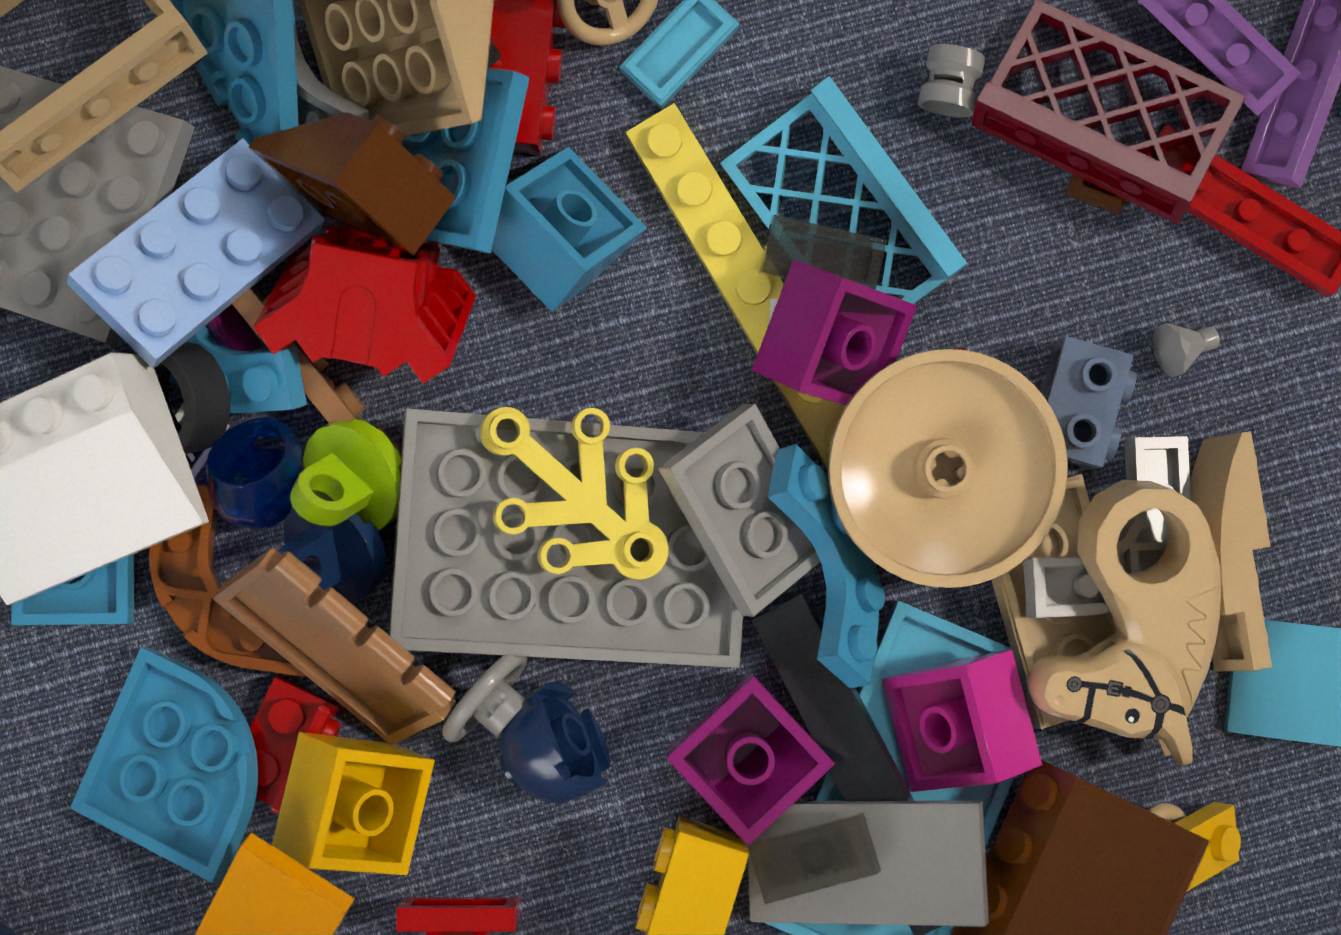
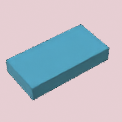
[620,0,739,109]

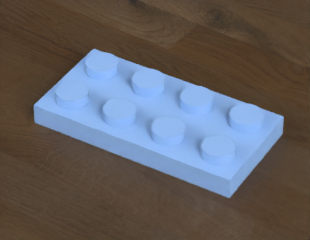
[66,139,325,369]

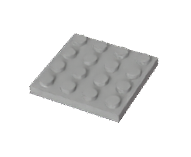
[0,66,195,347]

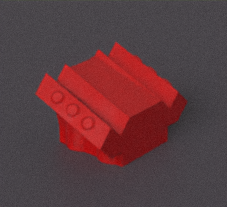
[253,224,476,384]

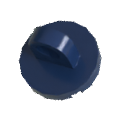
[278,492,386,604]

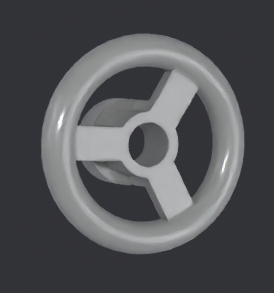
[442,654,528,742]

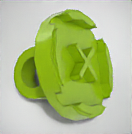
[290,418,402,531]

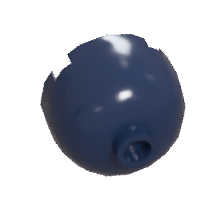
[500,681,610,803]

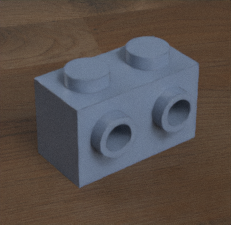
[1041,336,1137,470]

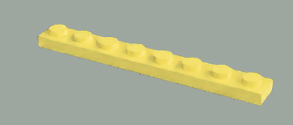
[626,103,845,471]

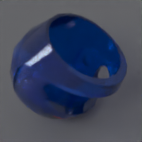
[206,417,304,530]

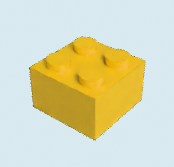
[272,732,435,875]
[635,816,749,935]

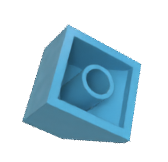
[492,147,647,313]

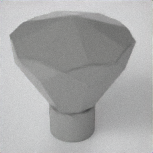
[1153,323,1220,377]

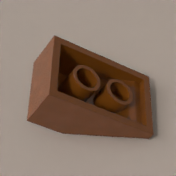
[248,112,456,255]

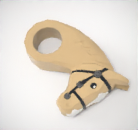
[1027,480,1221,766]

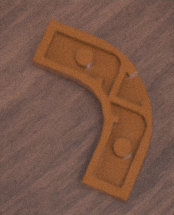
[149,485,306,677]

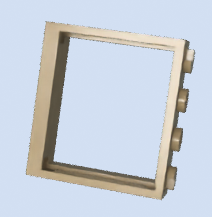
[0,0,208,193]

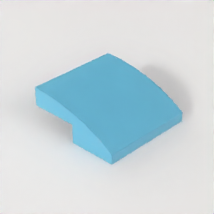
[1224,620,1341,747]

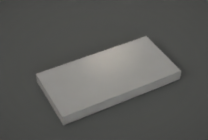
[747,801,989,926]

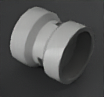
[918,44,986,118]

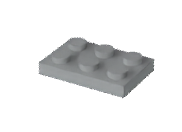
[658,404,820,617]

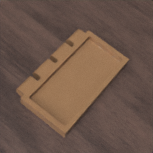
[212,547,456,745]

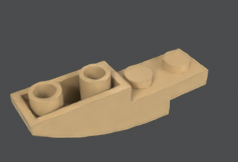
[1190,431,1272,672]

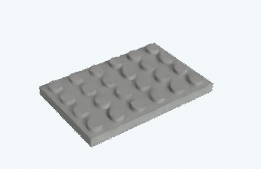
[388,409,743,668]

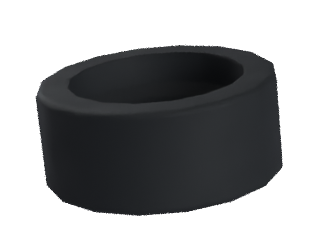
[136,342,230,454]

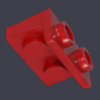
[250,676,342,815]

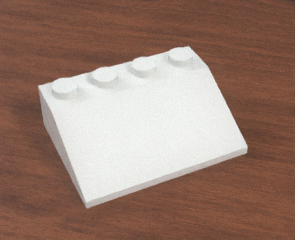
[0,353,209,605]

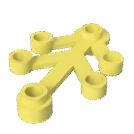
[480,407,668,580]

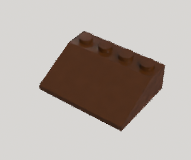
[952,760,1210,935]

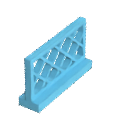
[720,76,967,304]

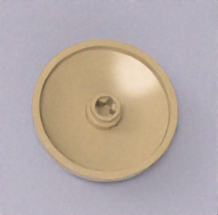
[827,349,1068,588]

